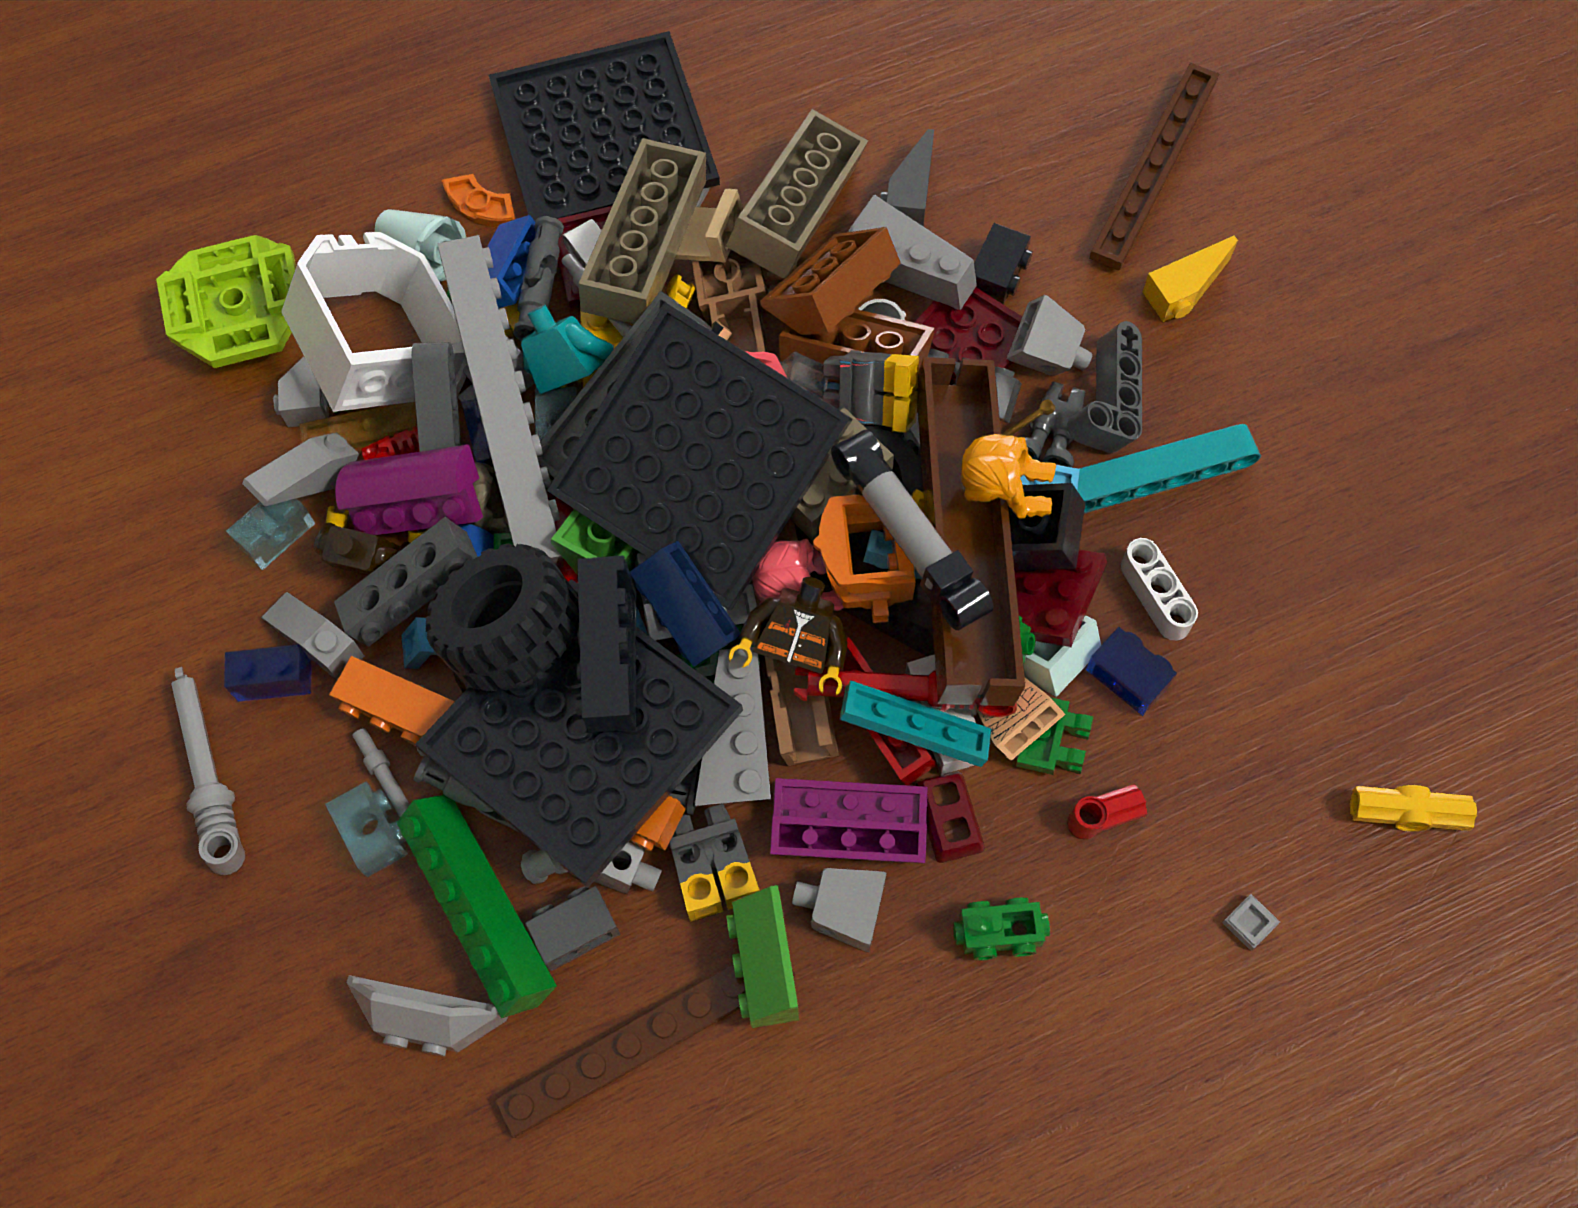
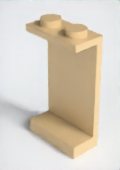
[675,189,743,262]

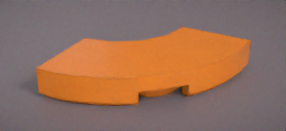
[442,174,515,227]

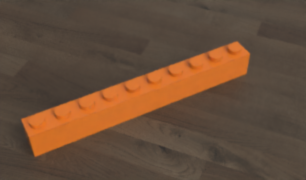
[329,656,686,851]

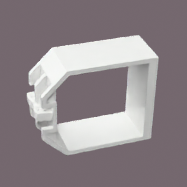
[281,232,467,412]

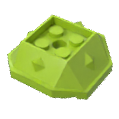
[156,235,296,368]

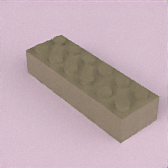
[726,109,868,279]
[578,138,706,324]

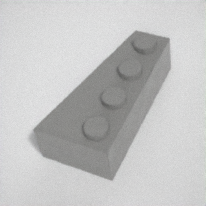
[848,195,977,310]
[695,647,771,806]

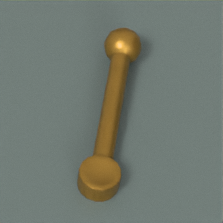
[1001,399,1055,436]

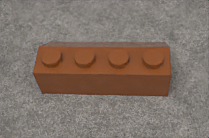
[760,227,901,337]
[779,309,935,384]

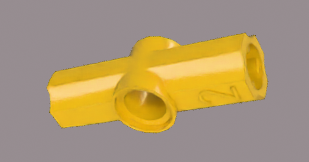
[1350,785,1477,832]

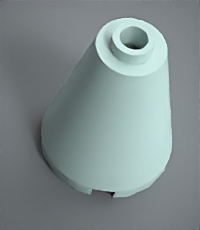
[375,209,466,282]

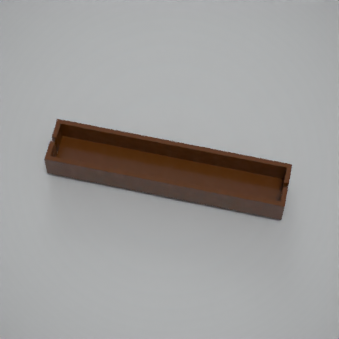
[916,357,1025,706]

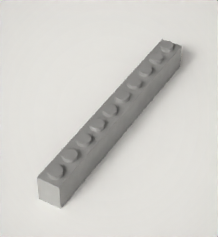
[438,235,564,568]

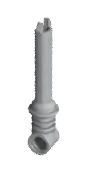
[171,667,245,875]

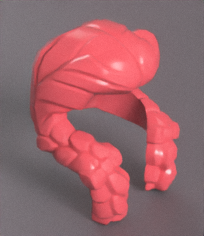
[752,539,844,611]

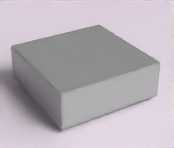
[1222,894,1280,951]

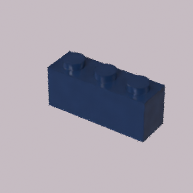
[630,541,740,667]

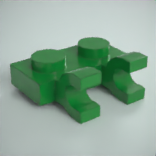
[1016,697,1094,775]

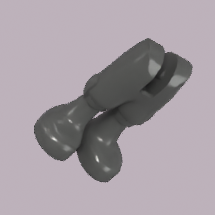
[1025,381,1085,467]

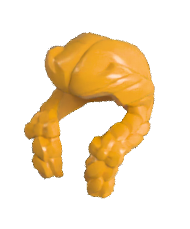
[961,434,1056,519]

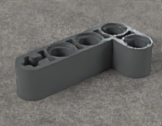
[1067,321,1142,453]
[411,342,466,452]

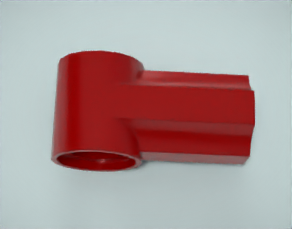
[1067,784,1148,840]

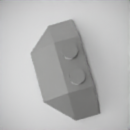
[347,975,508,1057]

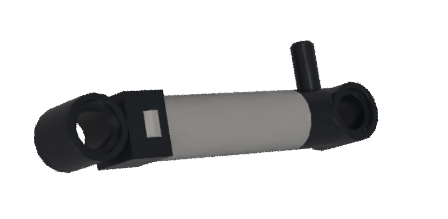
[831,430,993,631]

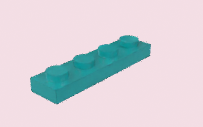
[839,680,991,767]

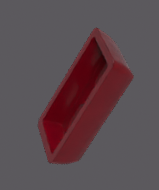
[915,772,985,863]

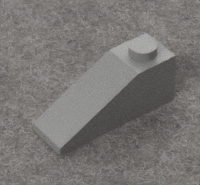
[242,432,359,506]
[261,592,364,680]

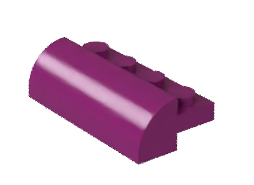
[335,444,483,535]
[770,778,928,863]

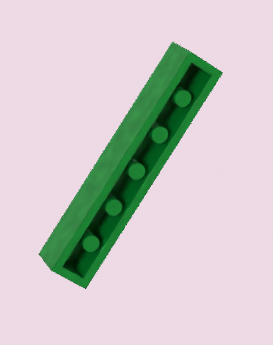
[396,795,557,1018]

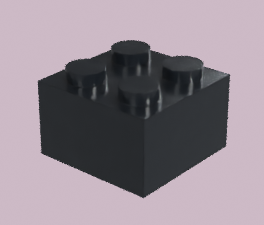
[1008,483,1085,570]

